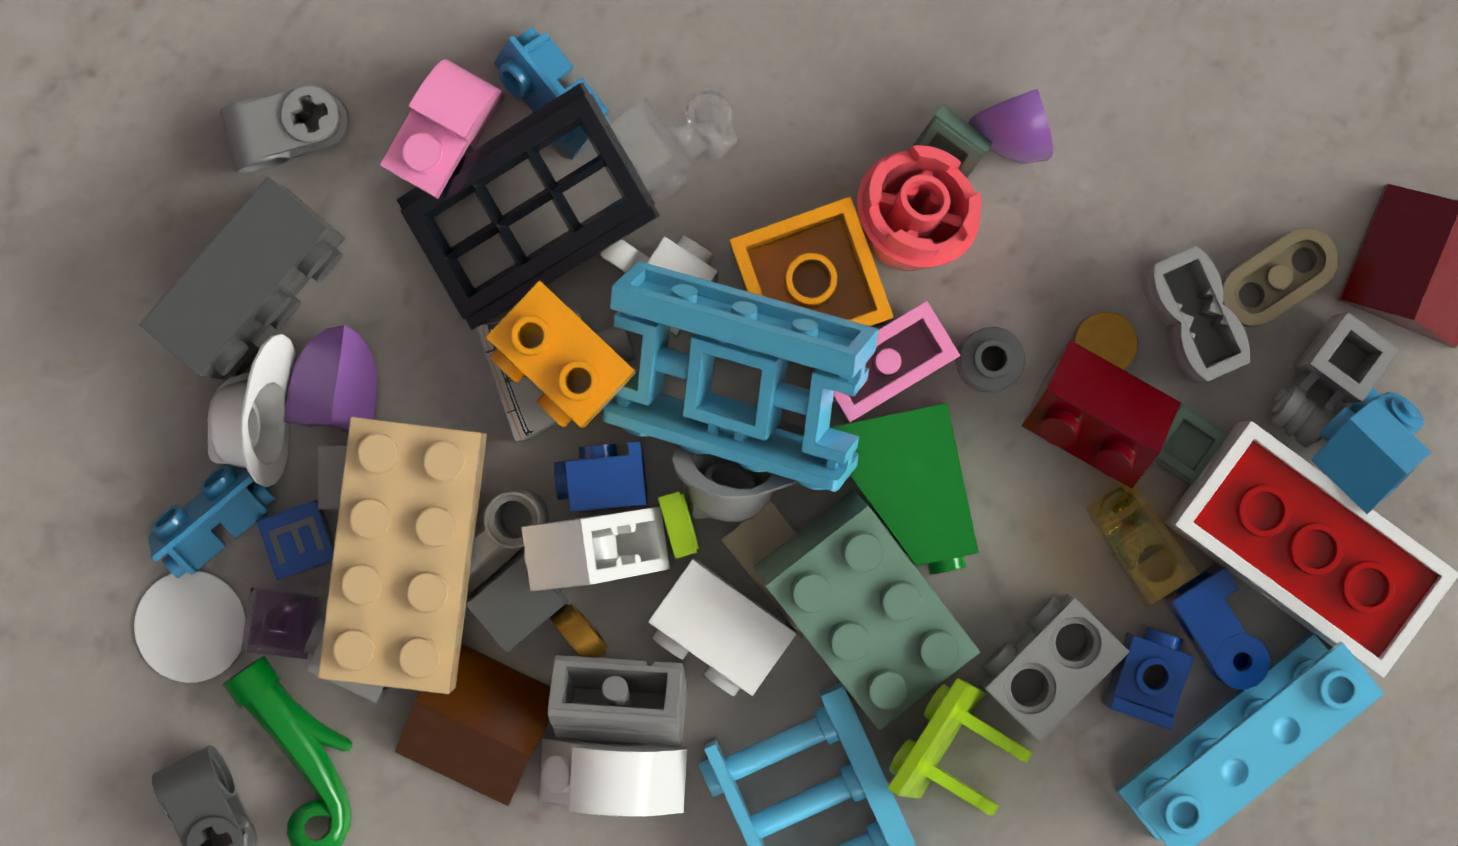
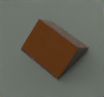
[395,643,551,806]

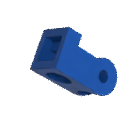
[1162,564,1270,689]

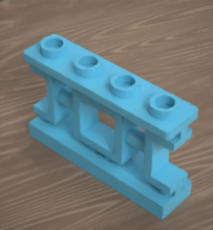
[602,261,878,491]

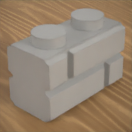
[548,655,688,746]

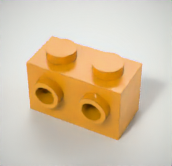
[486,280,637,428]

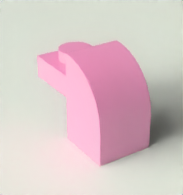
[380,59,505,199]

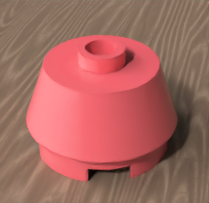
[857,145,981,271]

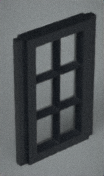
[396,83,660,330]

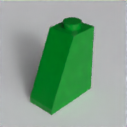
[829,403,979,575]

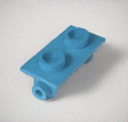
[494,27,613,160]
[148,464,276,578]

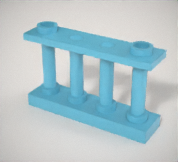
[1115,632,1384,846]
[698,681,916,846]

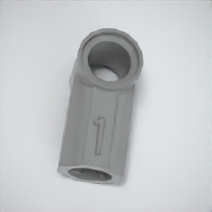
[467,488,549,598]

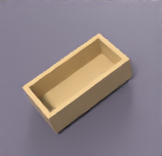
[318,417,487,694]

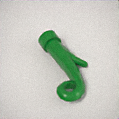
[222,655,352,846]

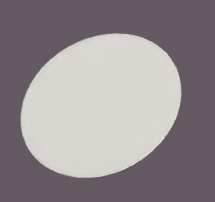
[134,571,247,683]

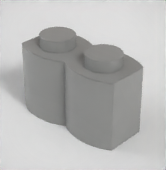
[1143,246,1250,384]

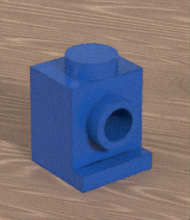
[554,441,648,512]
[1102,626,1194,730]

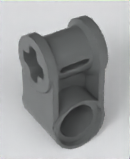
[152,745,257,846]

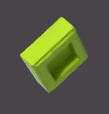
[658,491,700,559]

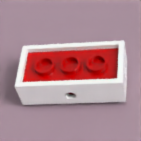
[1163,421,1458,678]

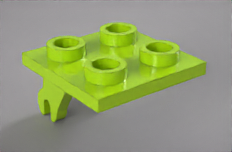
[887,678,1033,816]

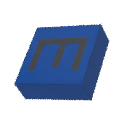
[256,500,335,580]

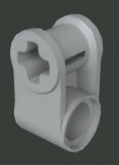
[220,85,350,174]

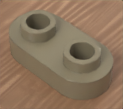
[1222,228,1339,327]

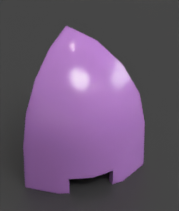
[968,88,1053,164]
[283,325,377,433]

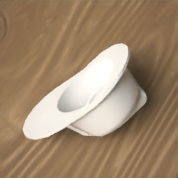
[208,334,297,487]

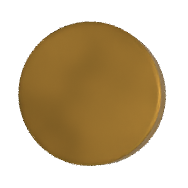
[1072,312,1138,370]
[550,603,608,658]

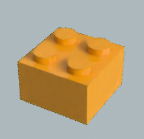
[729,196,894,327]

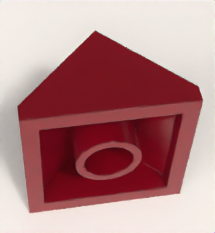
[1338,184,1458,348]

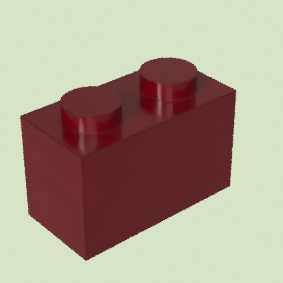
[1022,340,1181,488]

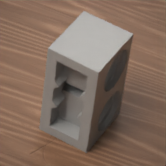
[980,594,1130,742]

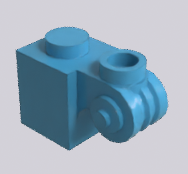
[1311,387,1432,514]

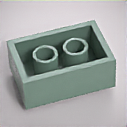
[753,490,980,731]

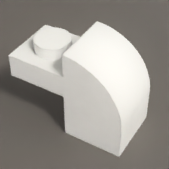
[539,738,687,816]

